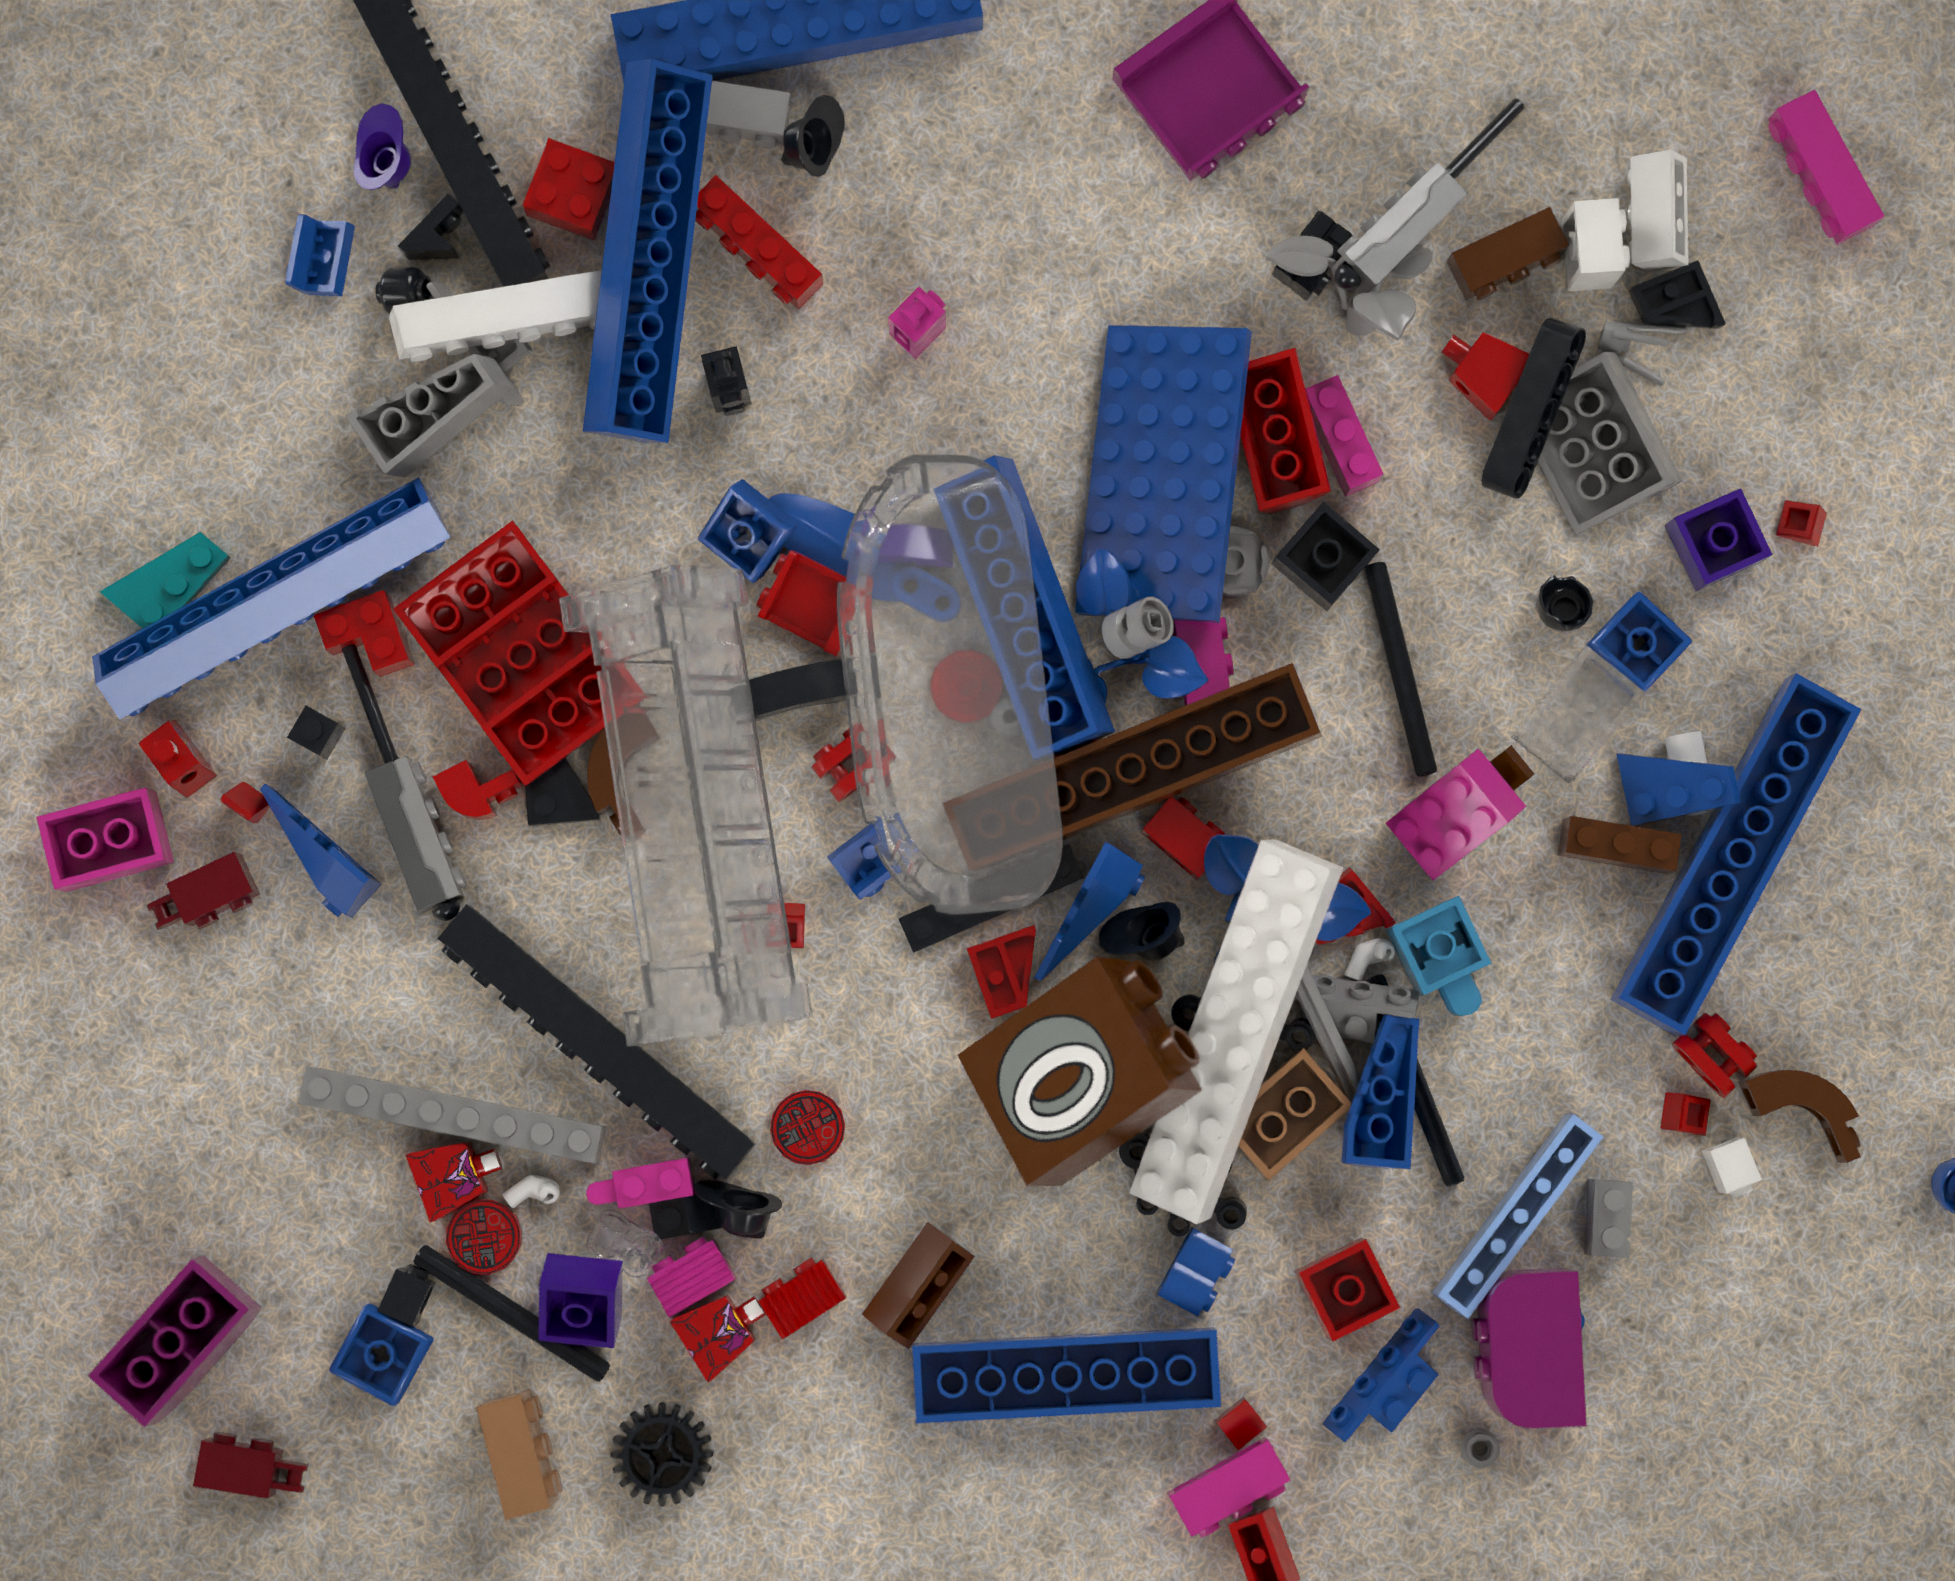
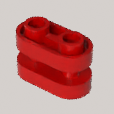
[811,721,897,803]
[1672,1013,1757,1098]

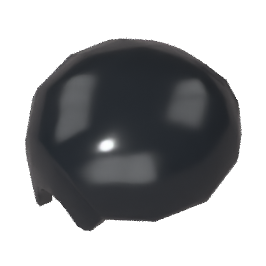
[1536,575,1594,631]

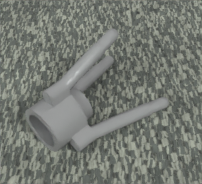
[1598,320,1687,385]

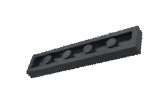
[899,844,1083,953]

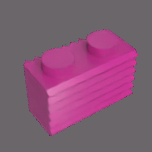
[647,1237,737,1318]

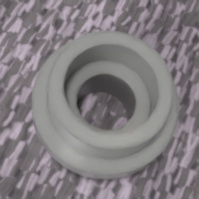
[1461,1429,1499,1468]

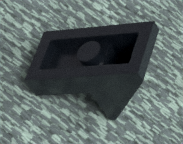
[398,193,464,260]
[649,1194,722,1240]

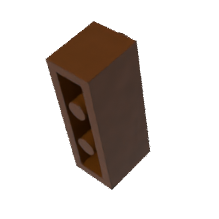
[1446,207,1570,300]
[1558,816,1682,874]
[861,1222,975,1349]

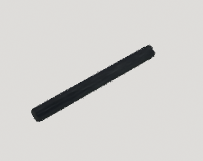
[1365,562,1437,777]
[1366,974,1465,1187]
[413,1245,610,1382]

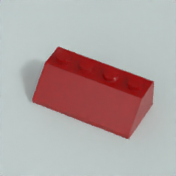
[1241,347,1331,515]

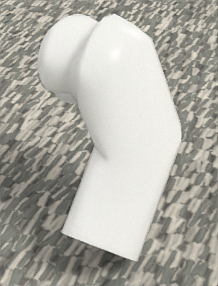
[1344,938,1395,981]
[503,1174,560,1209]

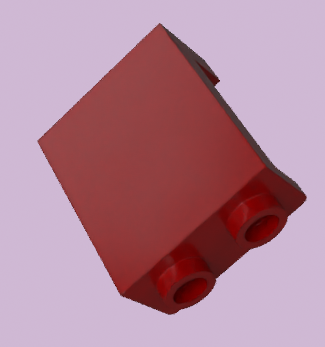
[756,550,873,657]

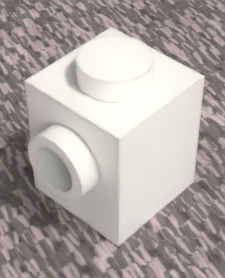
[1702,1137,1762,1198]

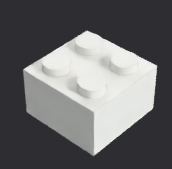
[1561,198,1630,291]

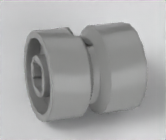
[1102,597,1173,659]

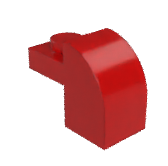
[433,760,524,820]

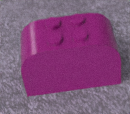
[88,1256,262,1428]
[1471,1268,1587,1428]

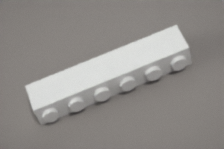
[389,270,602,362]

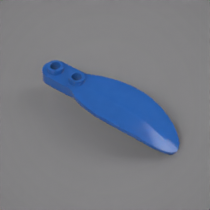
[769,493,962,623]

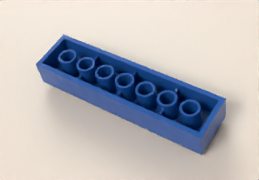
[932,455,1115,761]
[912,1327,1221,1424]

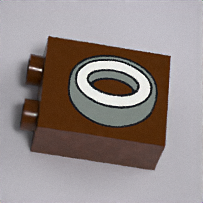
[957,956,1202,1186]

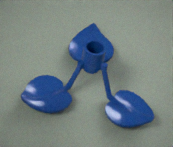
[1076,548,1209,703]
[1204,835,1371,965]

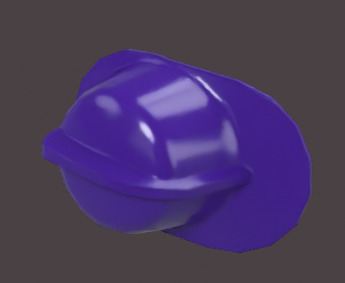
[353,103,411,190]

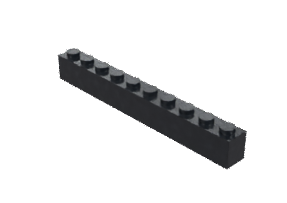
[353,0,551,287]
[437,904,756,1180]

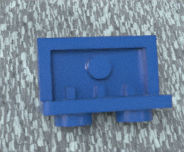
[285,214,355,297]
[827,812,919,900]

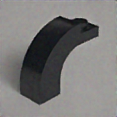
[729,658,867,725]

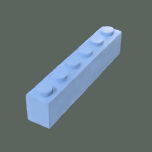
[1432,1114,1603,1319]

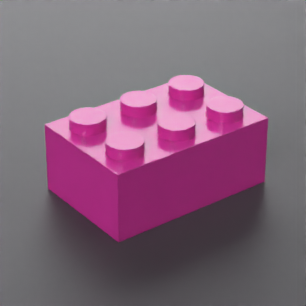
[1386,748,1527,880]
[36,787,174,892]

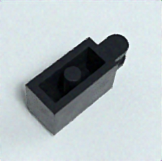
[701,346,752,416]

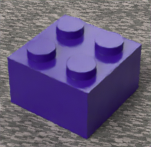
[1665,488,1773,592]
[539,1253,623,1349]

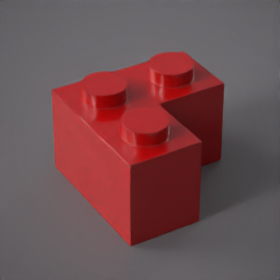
[313,590,415,677]

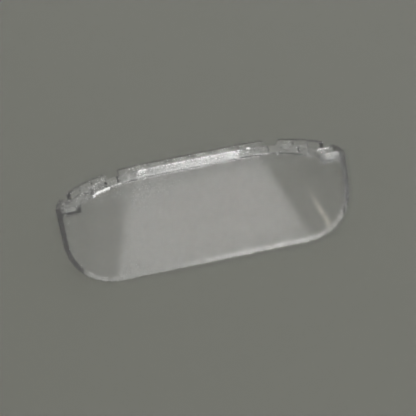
[837,455,1063,914]

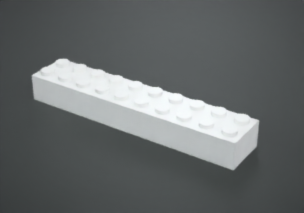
[1129,839,1343,1224]

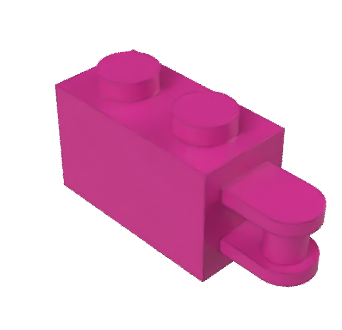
[888,286,946,359]
[586,1157,695,1209]

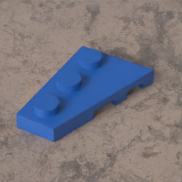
[1616,753,1741,826]

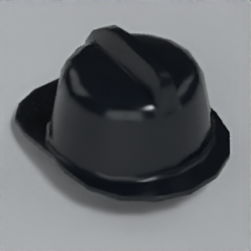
[781,95,845,177]
[1099,901,1185,961]
[693,1180,782,1239]

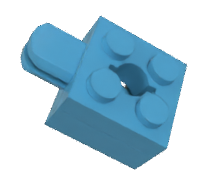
[1386,896,1492,1016]

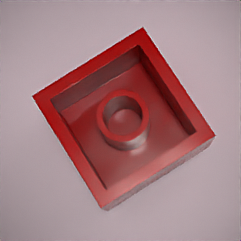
[522,138,615,241]
[1294,1238,1400,1342]

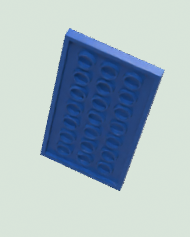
[1075,325,1252,623]

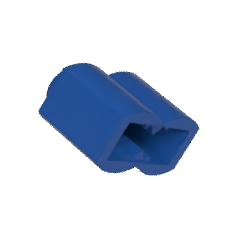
[1157,1227,1235,1317]

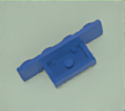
[1323,1308,1439,1442]

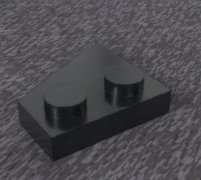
[1628,260,1726,329]
[525,757,601,826]

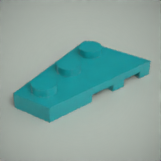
[99,532,231,629]

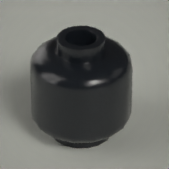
[375,267,432,314]

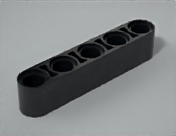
[1481,318,1586,499]

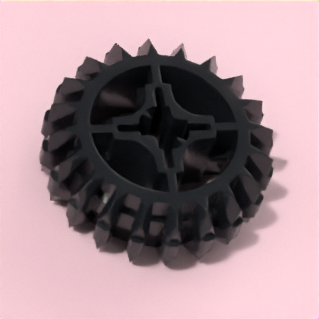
[611,1401,714,1506]

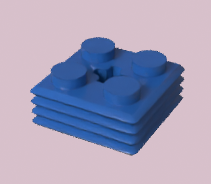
[698,479,798,583]
[1586,592,1692,695]
[329,1303,433,1406]

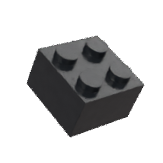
[1271,501,1380,612]

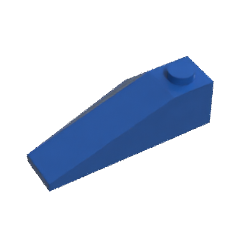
[260,784,382,917]
[1034,842,1145,982]
[1342,1015,1419,1169]

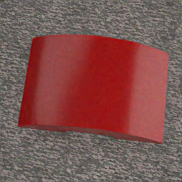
[393,520,646,787]

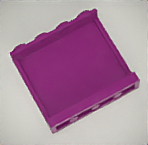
[1112,0,1309,181]

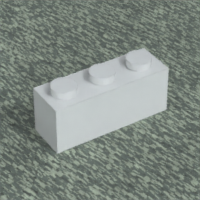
[1627,150,1688,271]

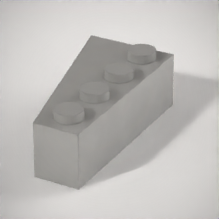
[346,354,514,478]

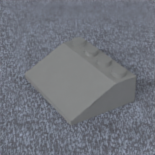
[1538,352,1683,535]

